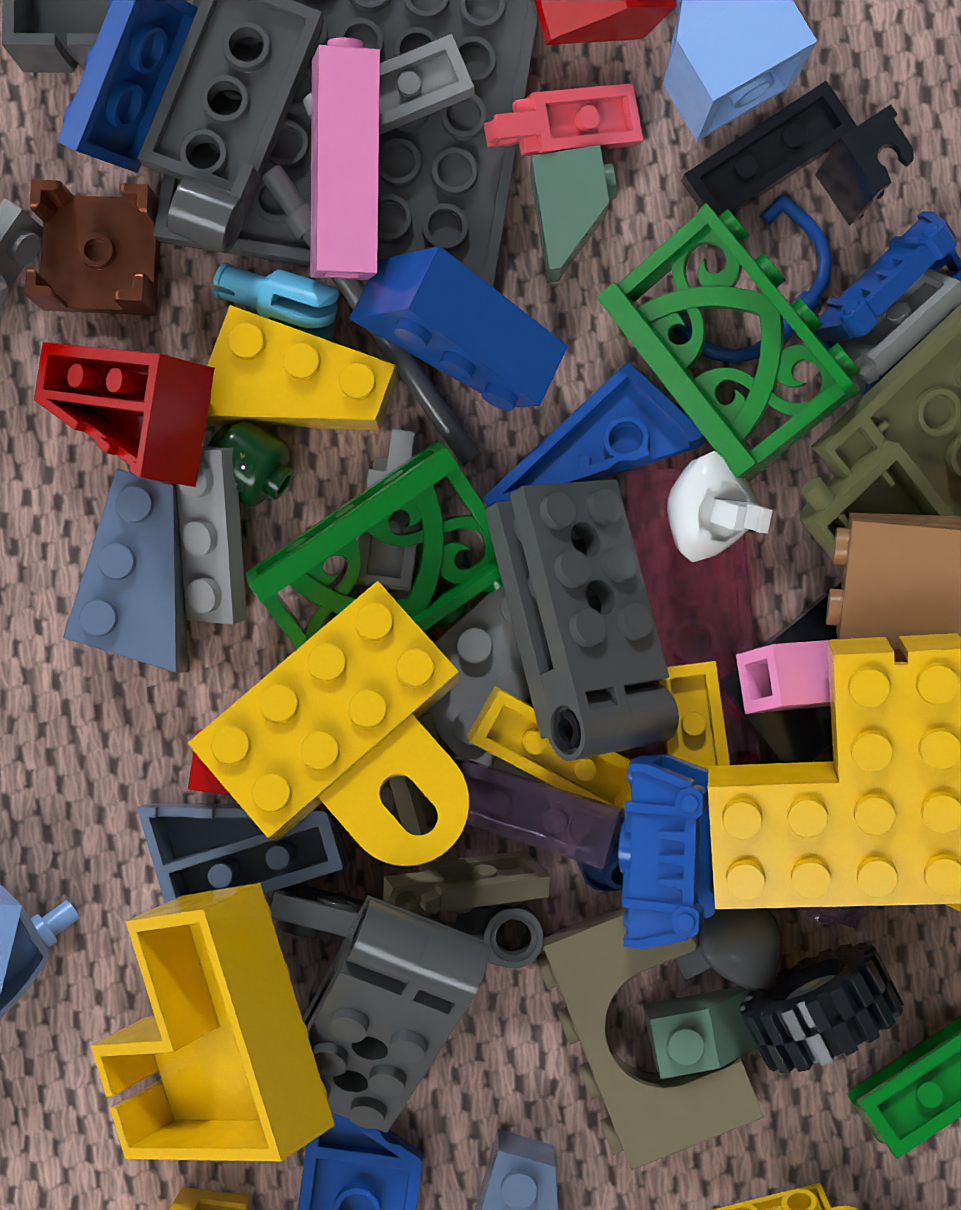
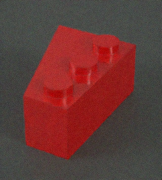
[34,342,215,487]

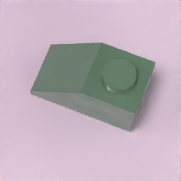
[530,145,617,283]
[643,986,757,1079]

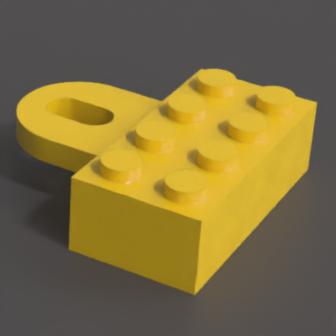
[187,581,469,867]

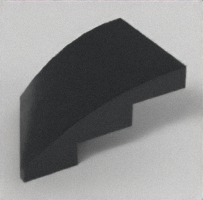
[718,581,842,763]

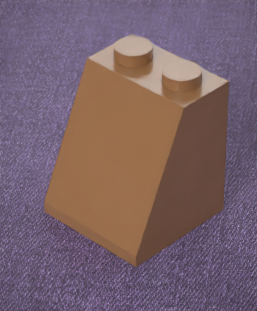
[826,513,961,650]

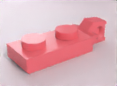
[483,83,644,156]

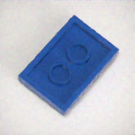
[57,0,198,173]

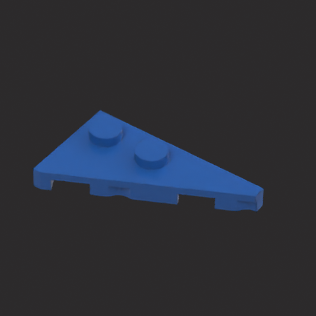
[482,362,707,507]

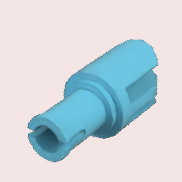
[212,262,340,342]

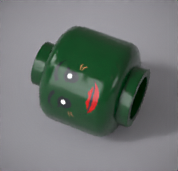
[208,420,294,506]

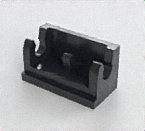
[815,104,914,226]

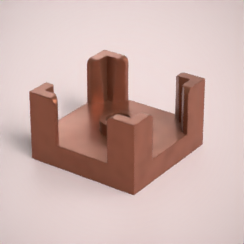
[25,179,160,316]

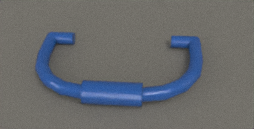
[672,195,833,364]

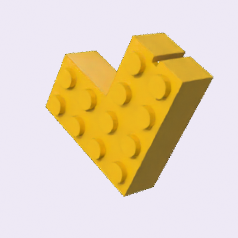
[707,633,961,909]
[90,883,335,1162]

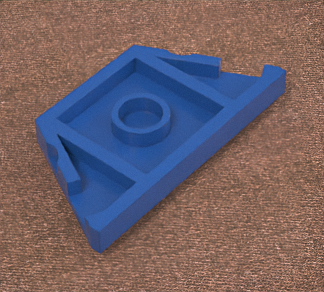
[298,1112,423,1210]

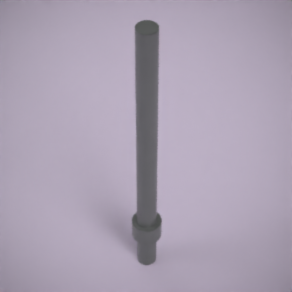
[262,165,481,466]

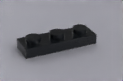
[681,81,857,216]

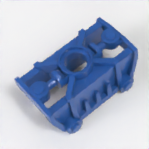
[814,211,961,395]
[618,753,718,949]

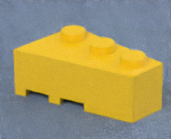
[206,305,399,430]

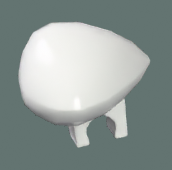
[667,451,773,562]

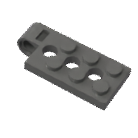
[138,0,324,254]
[270,884,543,968]

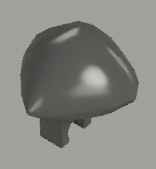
[675,908,782,990]

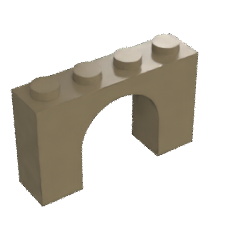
[536,905,764,1171]

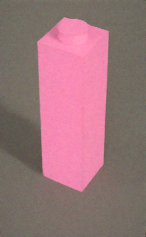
[310,37,380,280]
[736,640,907,714]

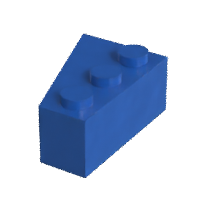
[349,246,568,411]

